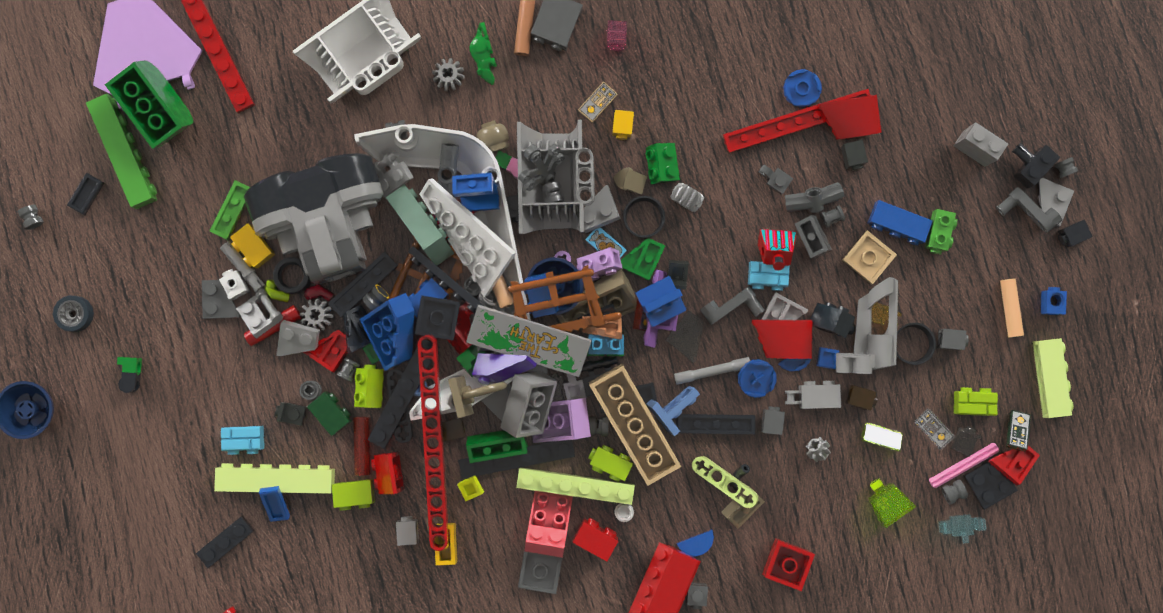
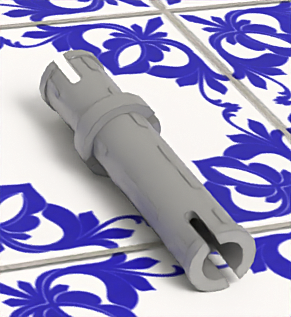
[220,241,265,292]

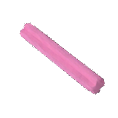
[929,443,999,488]

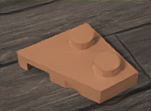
[583,315,622,339]

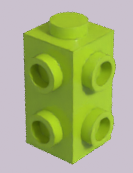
[354,365,384,408]
[588,444,633,482]

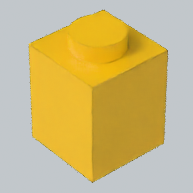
[612,110,634,140]

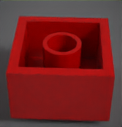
[573,517,618,562]
[762,538,815,591]

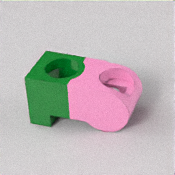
[495,151,518,180]

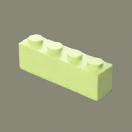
[1033,338,1073,418]

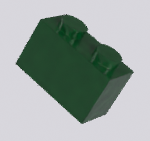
[307,392,352,436]

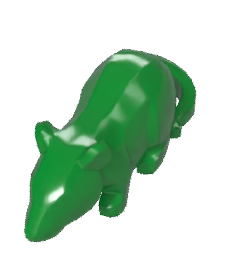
[469,22,497,85]

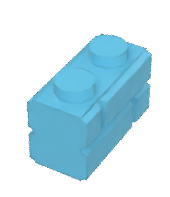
[748,261,790,291]
[221,426,264,455]

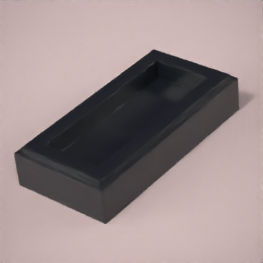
[67,173,104,215]

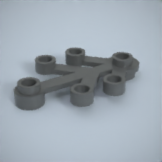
[518,144,565,191]

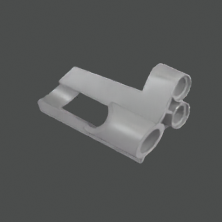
[836,277,898,374]

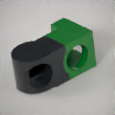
[117,357,142,393]

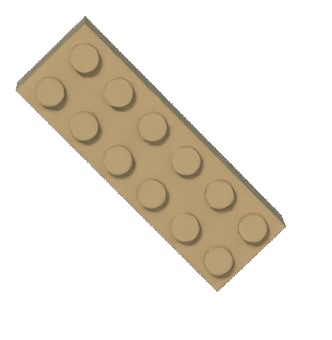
[588,364,681,486]

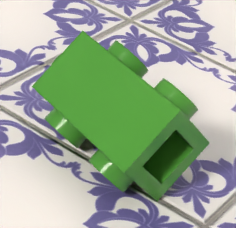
[925,209,957,255]

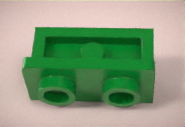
[646,143,680,184]

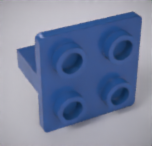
[635,276,686,327]

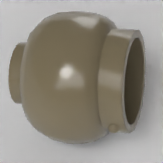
[477,121,509,153]

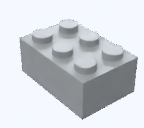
[500,371,558,438]

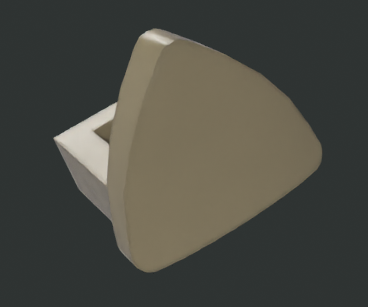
[614,167,647,195]

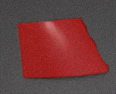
[817,95,881,139]
[752,319,812,359]

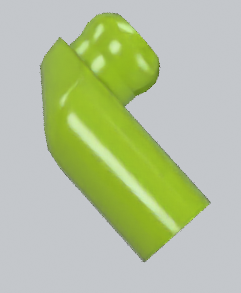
[264,280,290,303]

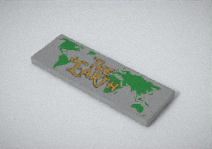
[466,305,591,377]

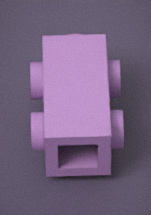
[577,247,623,281]

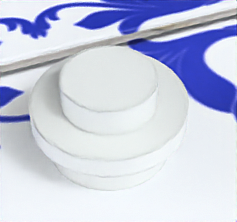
[615,503,634,522]

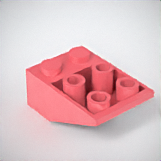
[524,491,573,558]

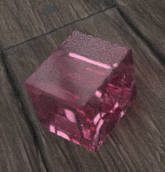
[607,20,627,51]

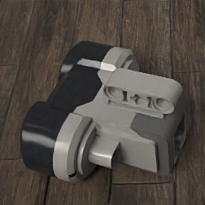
[244,153,384,285]

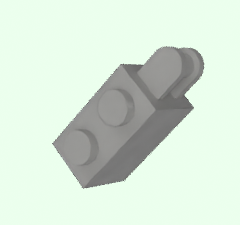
[785,381,841,409]

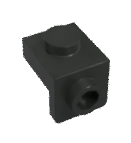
[668,260,689,291]

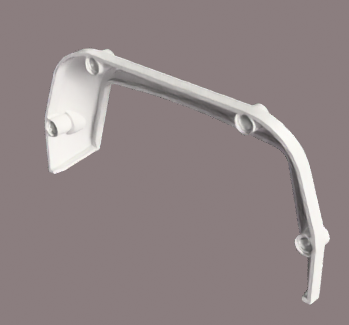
[354,124,531,421]

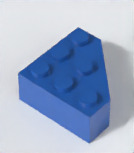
[360,293,414,371]

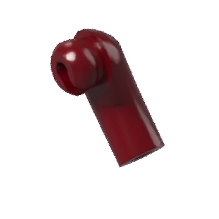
[304,285,334,301]

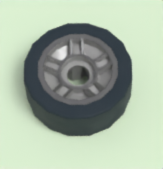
[53,295,94,332]

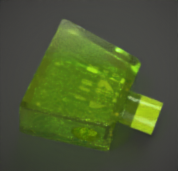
[869,478,916,528]

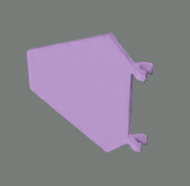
[93,0,202,111]

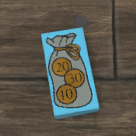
[585,228,627,258]

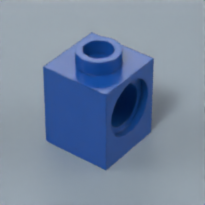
[1041,287,1067,315]

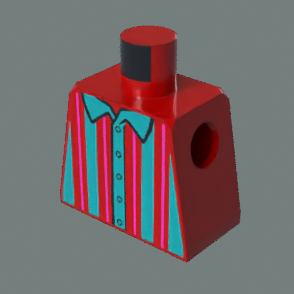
[758,229,796,270]

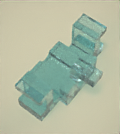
[939,514,987,543]

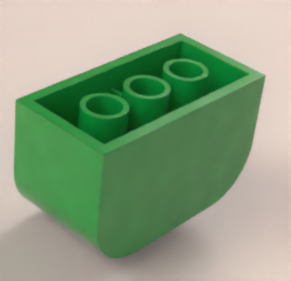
[104,60,193,149]

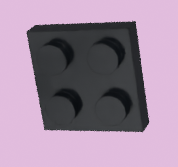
[414,295,460,340]
[963,461,1018,510]

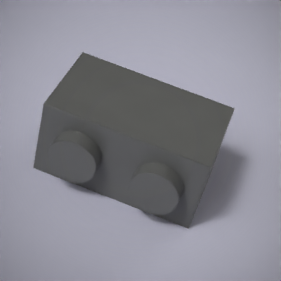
[795,215,832,259]

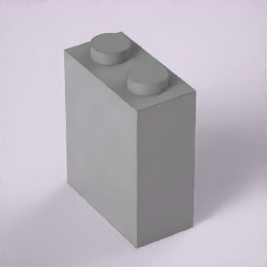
[953,122,1008,167]

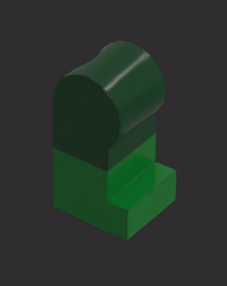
[456,345,494,377]

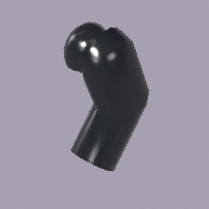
[729,464,750,491]

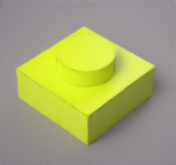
[457,475,484,501]

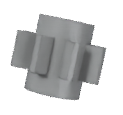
[806,437,831,462]

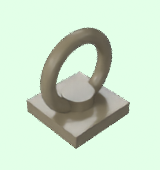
[448,376,507,418]

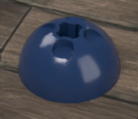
[527,257,583,315]
[0,381,54,439]

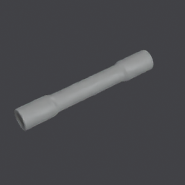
[674,357,750,385]

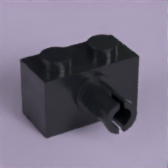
[1012,143,1060,188]
[810,302,856,338]

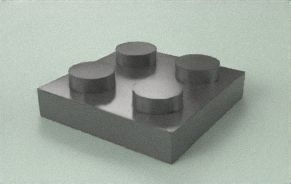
[518,549,562,594]

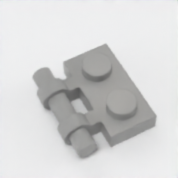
[374,150,414,198]

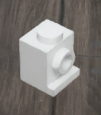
[219,269,250,300]

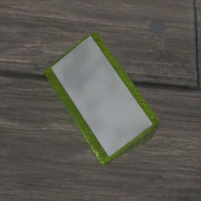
[861,422,903,452]

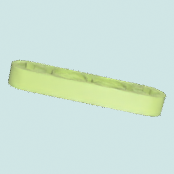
[692,456,758,508]

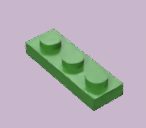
[210,180,250,240]

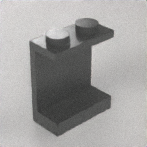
[531,0,583,52]

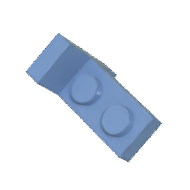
[646,386,700,436]

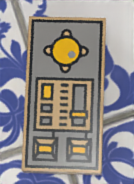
[578,82,618,123]

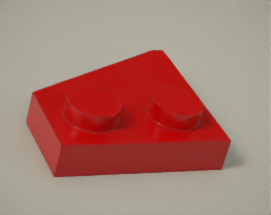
[303,330,348,373]
[988,445,1040,486]

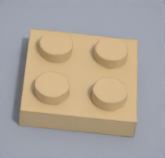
[842,230,897,285]

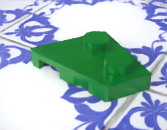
[621,238,665,281]

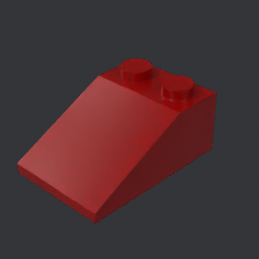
[371,451,404,494]

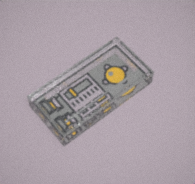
[914,408,955,450]

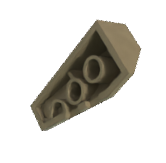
[556,269,640,323]

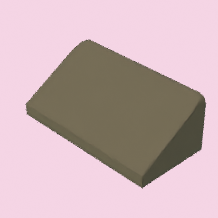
[722,486,765,529]

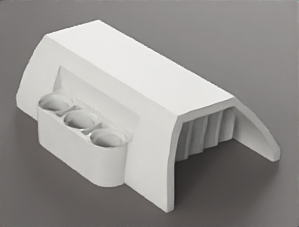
[293,0,421,103]

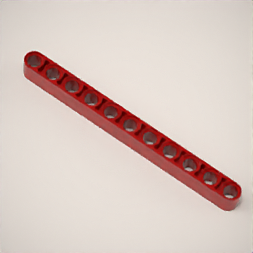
[418,335,449,551]

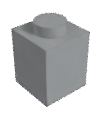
[396,516,419,546]

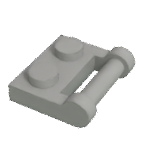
[236,289,283,338]

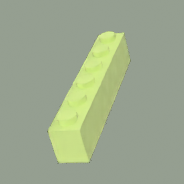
[215,463,335,493]
[516,467,635,505]

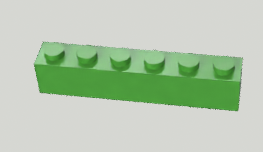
[86,94,157,209]

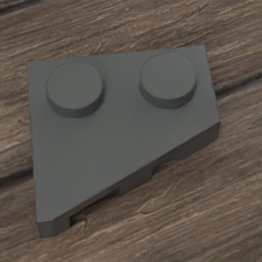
[202,280,241,319]

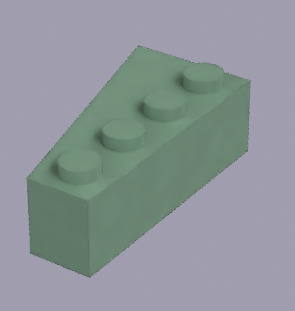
[386,184,454,266]

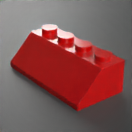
[629,542,701,613]

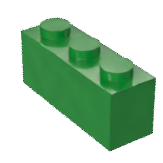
[466,430,528,463]

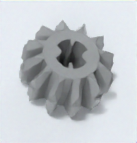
[432,58,465,91]
[670,183,704,212]
[300,299,333,330]

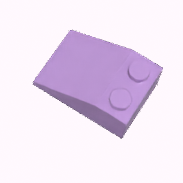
[532,398,591,443]

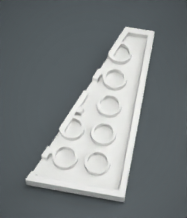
[419,178,516,297]

